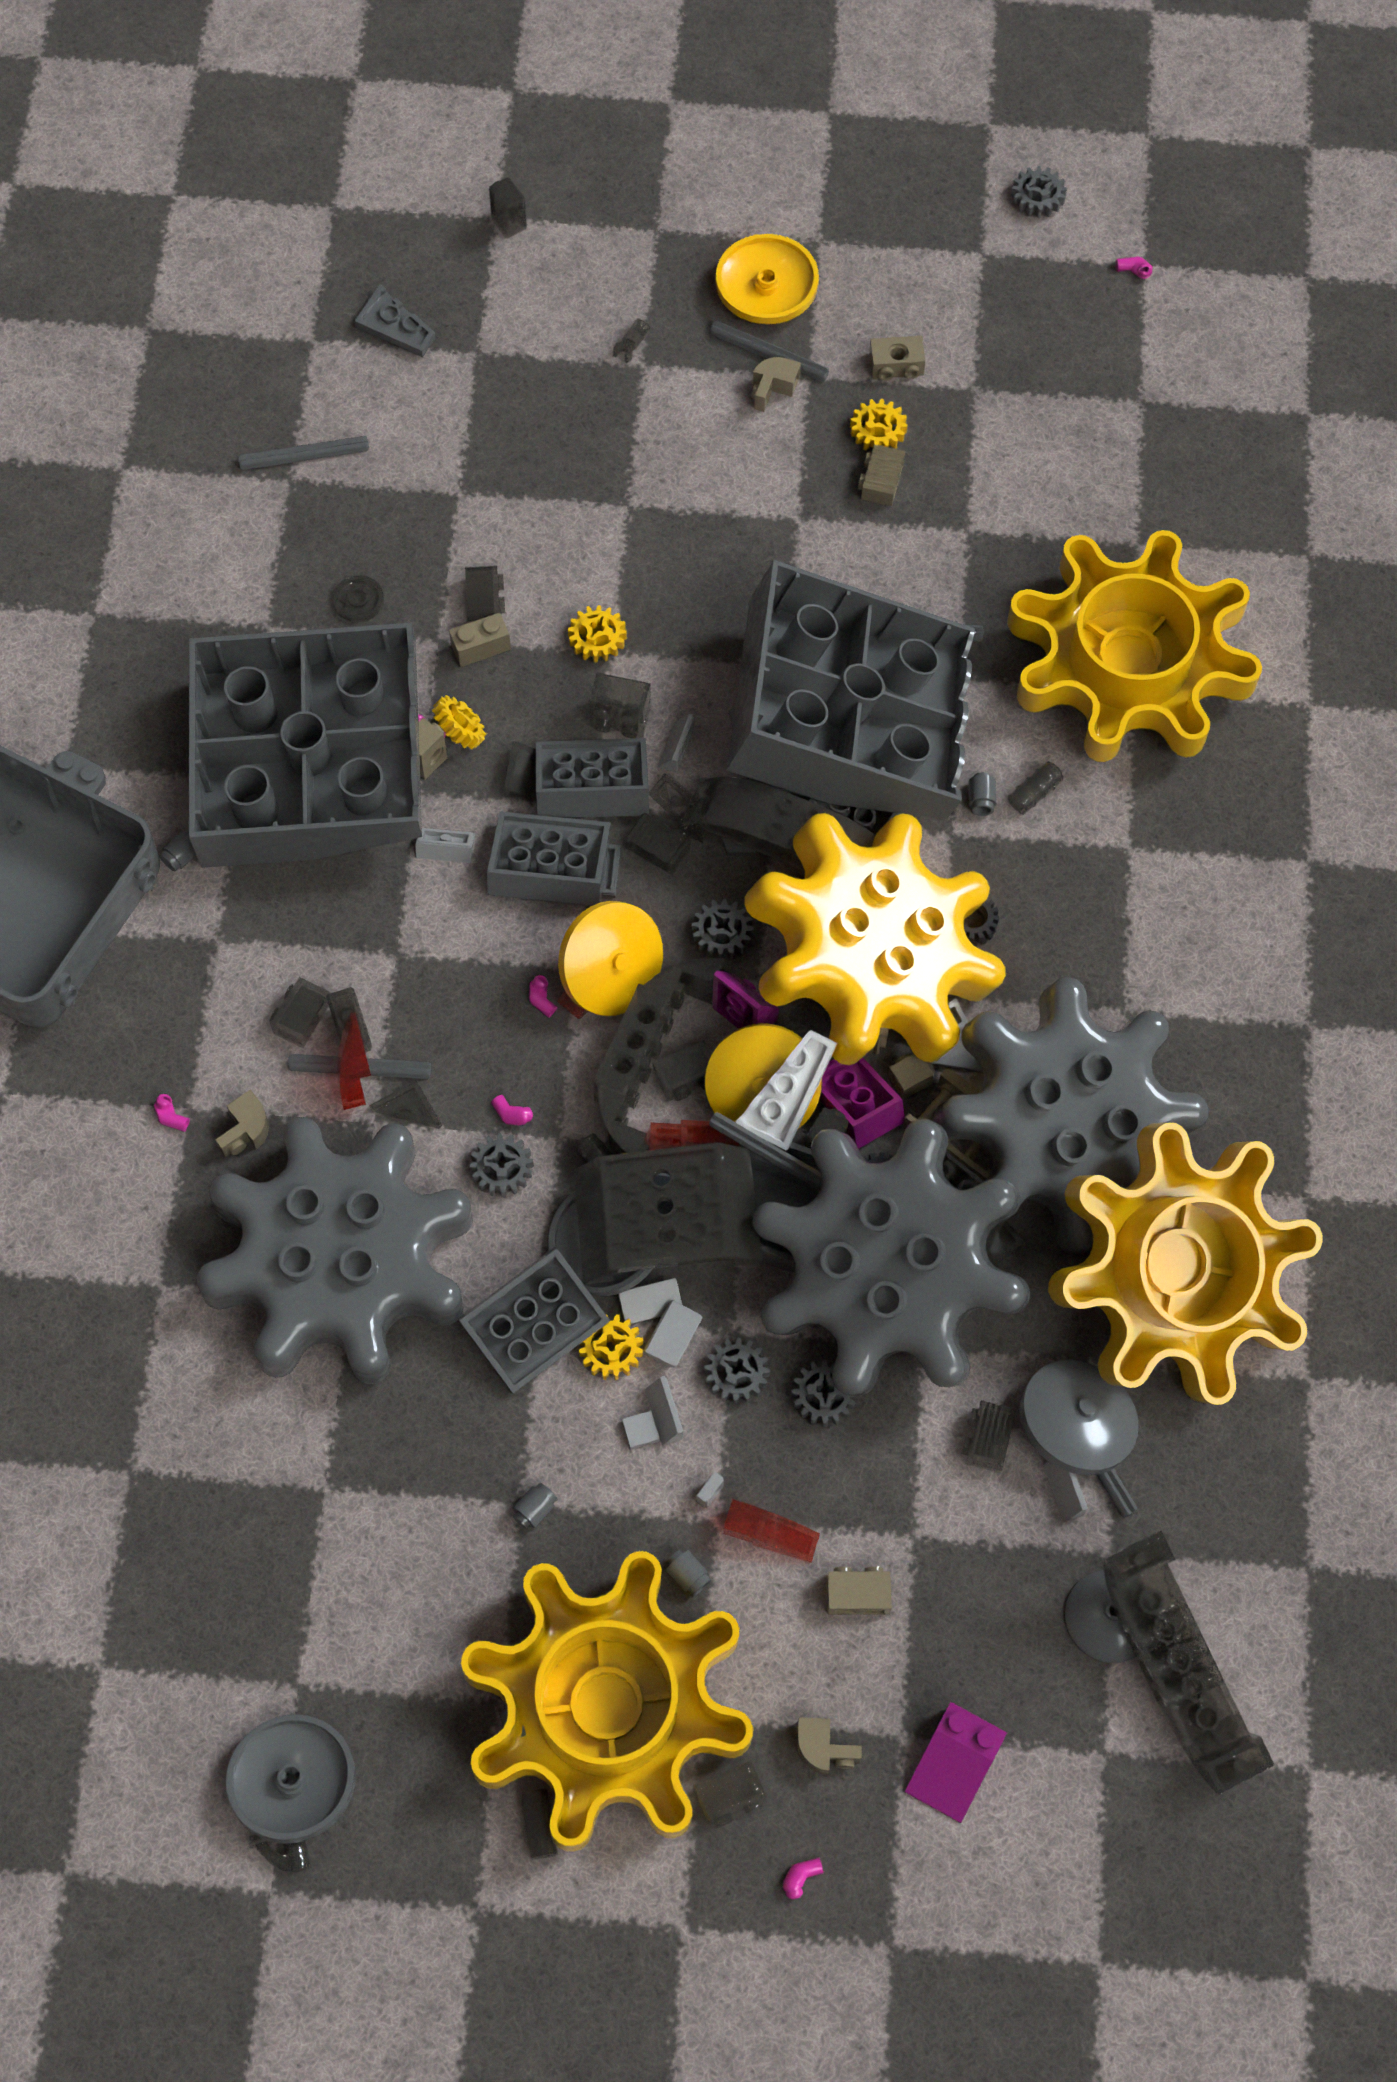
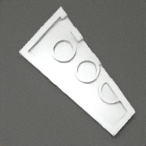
[736,1030,838,1150]

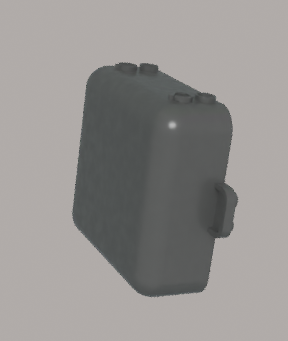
[0,745,160,1028]

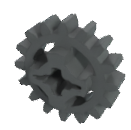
[1011,166,1067,218]
[692,899,753,960]
[470,1133,534,1197]
[704,1337,770,1405]
[792,1360,857,1427]

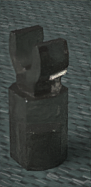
[613,318,650,363]

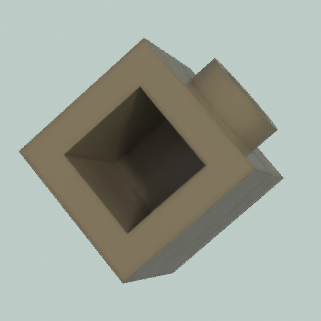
[888,1053,935,1100]

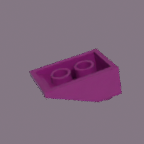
[712,970,779,1029]
[819,1057,905,1149]
[905,1702,1007,1823]

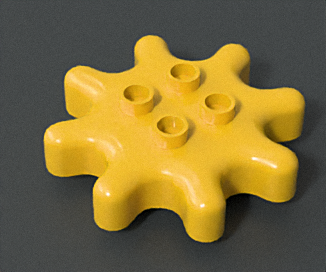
[1007,530,1262,762]
[745,813,1006,1065]
[1048,1123,1322,1405]
[461,1551,753,1852]

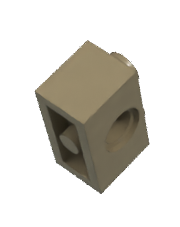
[869,335,926,381]
[418,718,447,780]

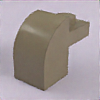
[751,357,801,412]
[215,1089,269,1158]
[797,1717,862,1775]

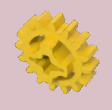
[850,399,907,450]
[568,605,627,663]
[432,695,486,750]
[579,1314,643,1380]

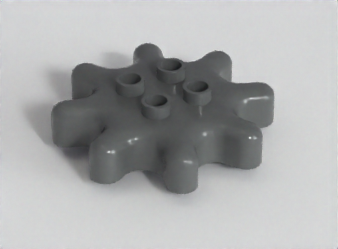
[932,977,1209,1256]
[196,1117,473,1384]
[752,1119,1030,1396]

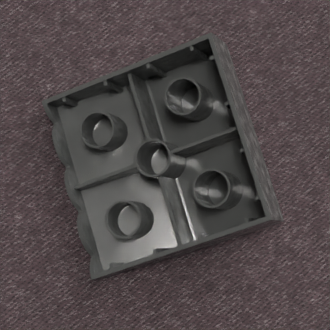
[726,560,975,819]
[189,623,422,868]

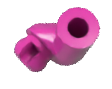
[1115,257,1153,279]
[529,975,558,1018]
[154,1094,190,1132]
[491,1095,533,1125]
[783,1858,823,1899]

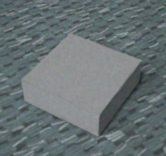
[622,1411,660,1450]
[696,1472,724,1508]

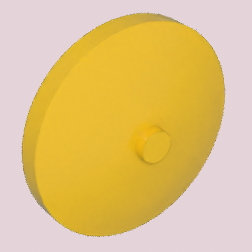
[716,234,819,324]
[558,901,663,1016]
[705,1023,822,1130]

